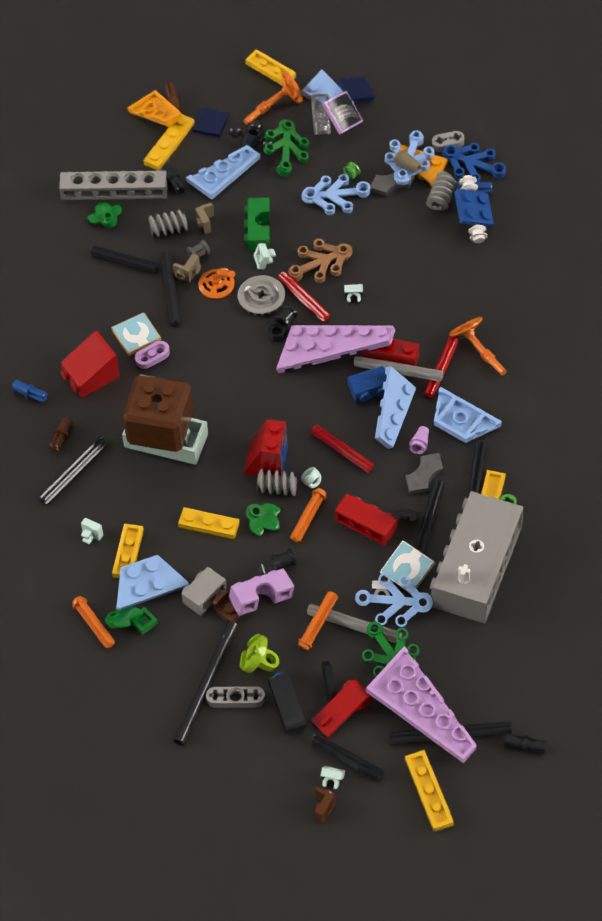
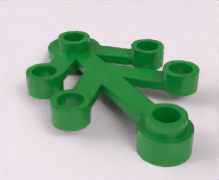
[263,119,309,177]
[362,622,420,678]

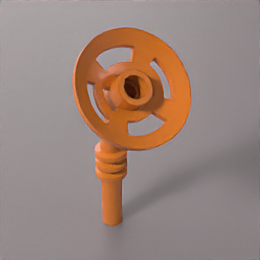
[243,72,303,125]
[198,268,235,299]
[449,317,507,376]

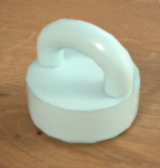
[301,467,321,489]

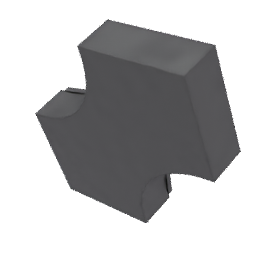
[370,173,416,196]
[406,453,443,495]

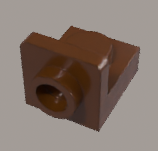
[213,589,241,622]
[314,787,335,824]

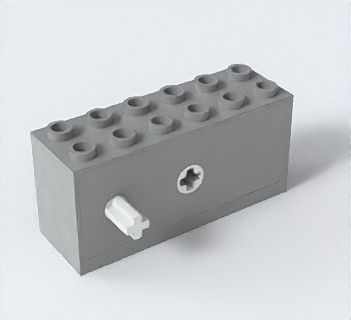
[430,491,524,624]

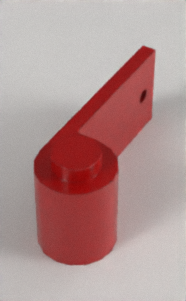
[311,679,374,738]

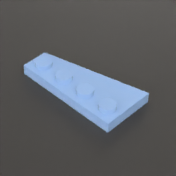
[186,145,260,200]
[375,366,416,449]

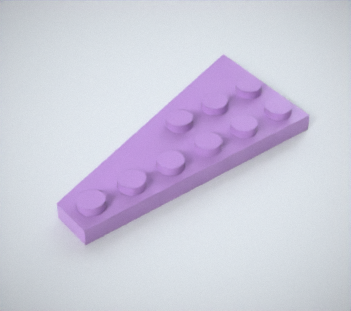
[276,325,395,373]
[366,646,477,763]

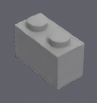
[182,567,227,616]

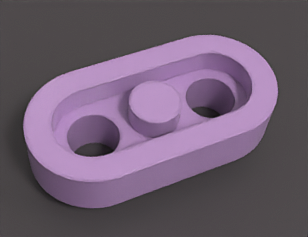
[135,341,170,369]

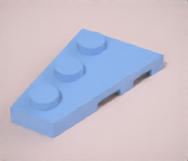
[302,70,354,106]

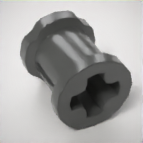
[187,240,210,257]

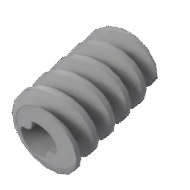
[426,171,457,210]
[149,210,188,237]
[256,469,297,496]

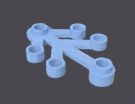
[385,130,434,185]
[301,174,370,215]
[355,573,433,627]

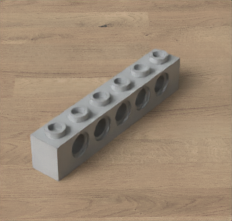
[59,170,168,200]

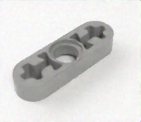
[206,687,265,708]

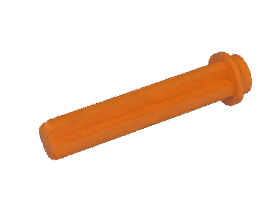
[290,488,326,543]
[298,591,338,651]
[72,596,115,649]

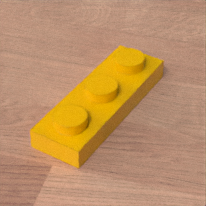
[245,49,296,86]
[178,507,240,539]
[112,524,144,578]

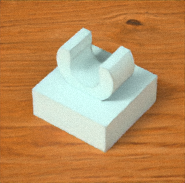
[253,244,276,269]
[344,284,363,303]
[81,518,103,544]
[321,766,345,789]

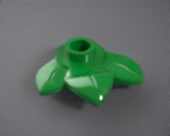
[87,203,122,228]
[245,503,281,537]
[105,606,143,628]

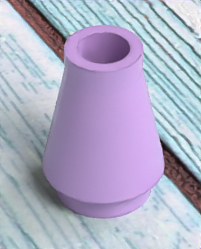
[409,426,429,455]

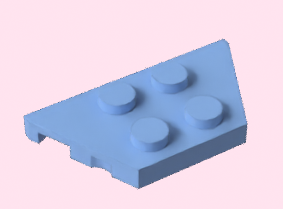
[434,387,502,443]
[116,555,189,611]

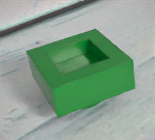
[130,607,158,635]

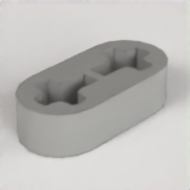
[432,131,465,152]

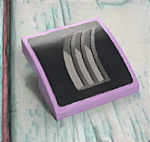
[322,91,363,134]

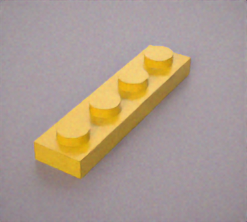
[143,114,195,170]
[405,750,454,832]

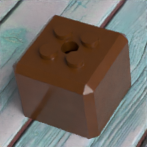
[123,374,194,452]

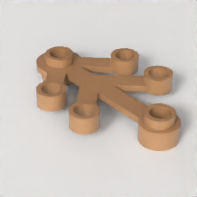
[288,239,353,283]

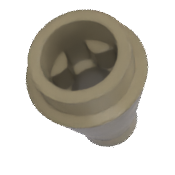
[393,150,421,173]

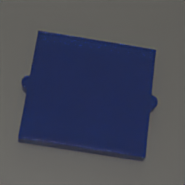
[338,77,375,102]
[192,107,229,137]

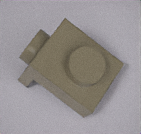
[195,203,214,234]
[173,253,201,282]

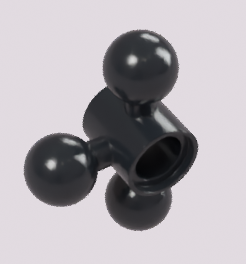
[228,120,275,150]

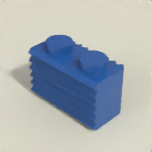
[347,366,387,403]

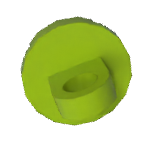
[240,634,279,673]

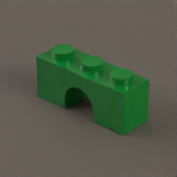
[244,198,270,252]

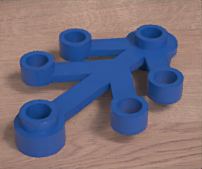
[442,143,506,182]

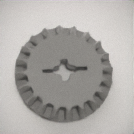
[238,275,285,316]

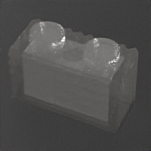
[311,94,331,135]

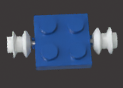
[454,175,494,243]

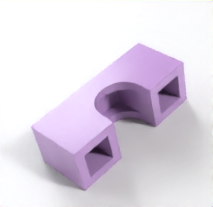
[228,568,295,616]

